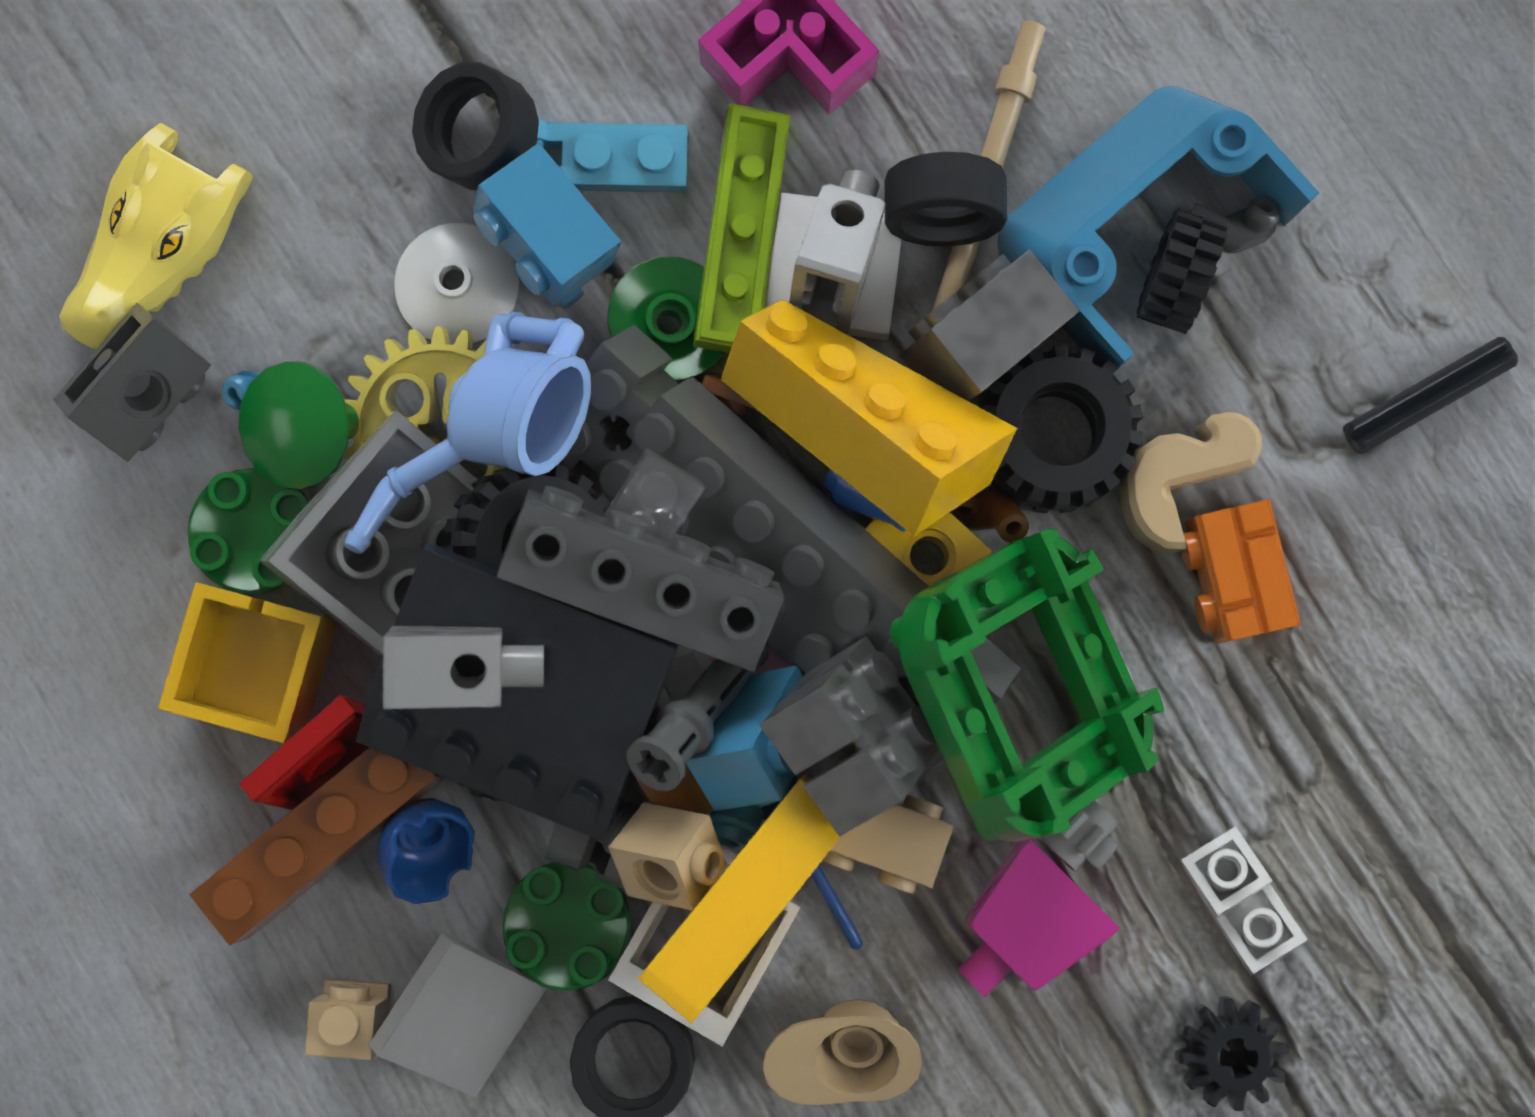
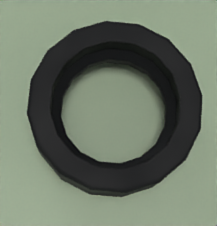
[412,62,539,190]
[884,151,1007,247]
[569,996,695,1117]

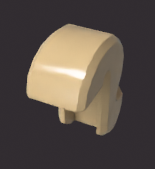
[1119,412,1262,554]

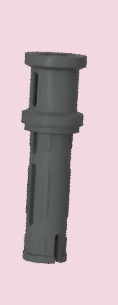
[627,644,769,791]

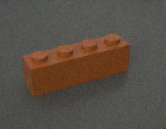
[189,747,445,946]

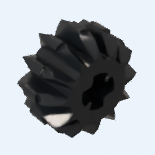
[1175,996,1290,1111]

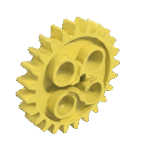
[343,326,503,476]

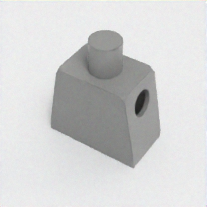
[789,170,886,335]
[383,626,544,709]

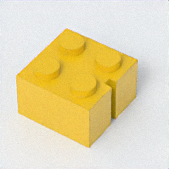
[158,582,337,744]

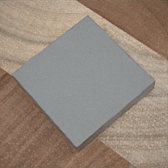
[369,932,547,1098]

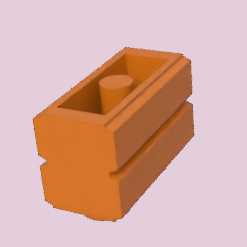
[1181,499,1301,644]

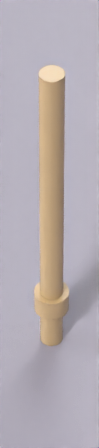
[932,20,1046,311]

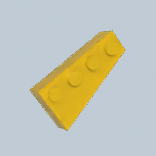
[721,299,1017,536]

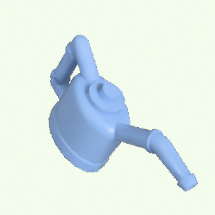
[344,312,591,554]

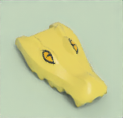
[59,123,254,350]

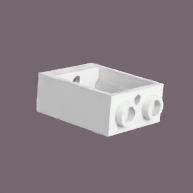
[608,844,801,1047]

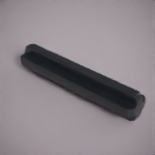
[1343,337,1518,454]

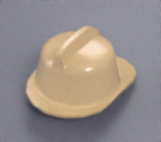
[762,999,922,1105]

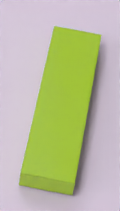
[693,103,790,353]

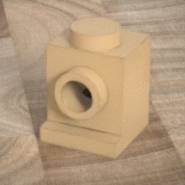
[305,979,391,1060]

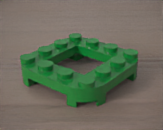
[890,529,1164,842]

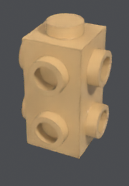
[822,794,954,894]

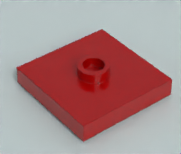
[239,694,369,810]

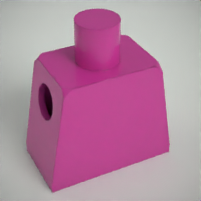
[957,839,1120,997]

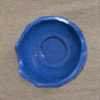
[376,798,475,904]

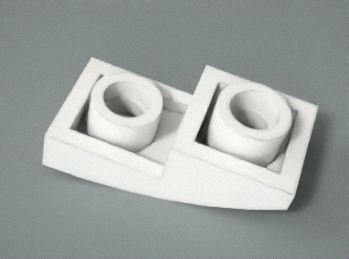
[1180,826,1308,976]

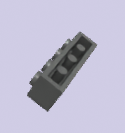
[497,486,784,672]

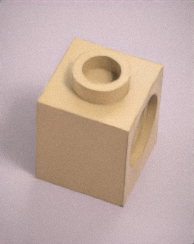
[608,802,727,911]

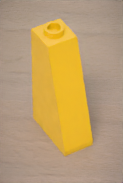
[638,775,842,1024]

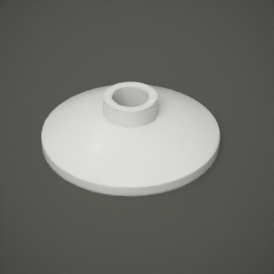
[394,223,520,345]

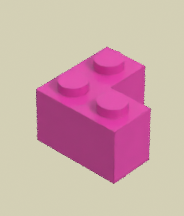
[698,0,879,115]

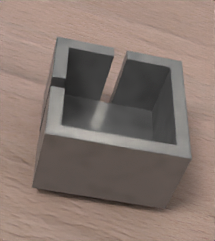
[900,249,1079,401]
[759,636,939,836]

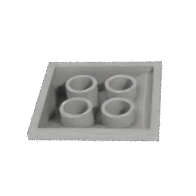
[259,410,518,657]

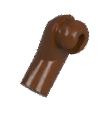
[950,487,1029,542]

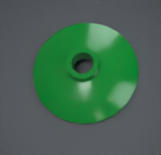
[607,256,724,381]

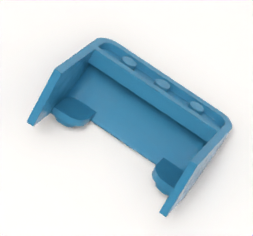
[997,86,1319,374]

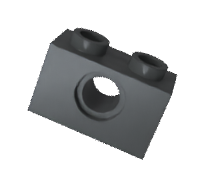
[53,303,211,462]

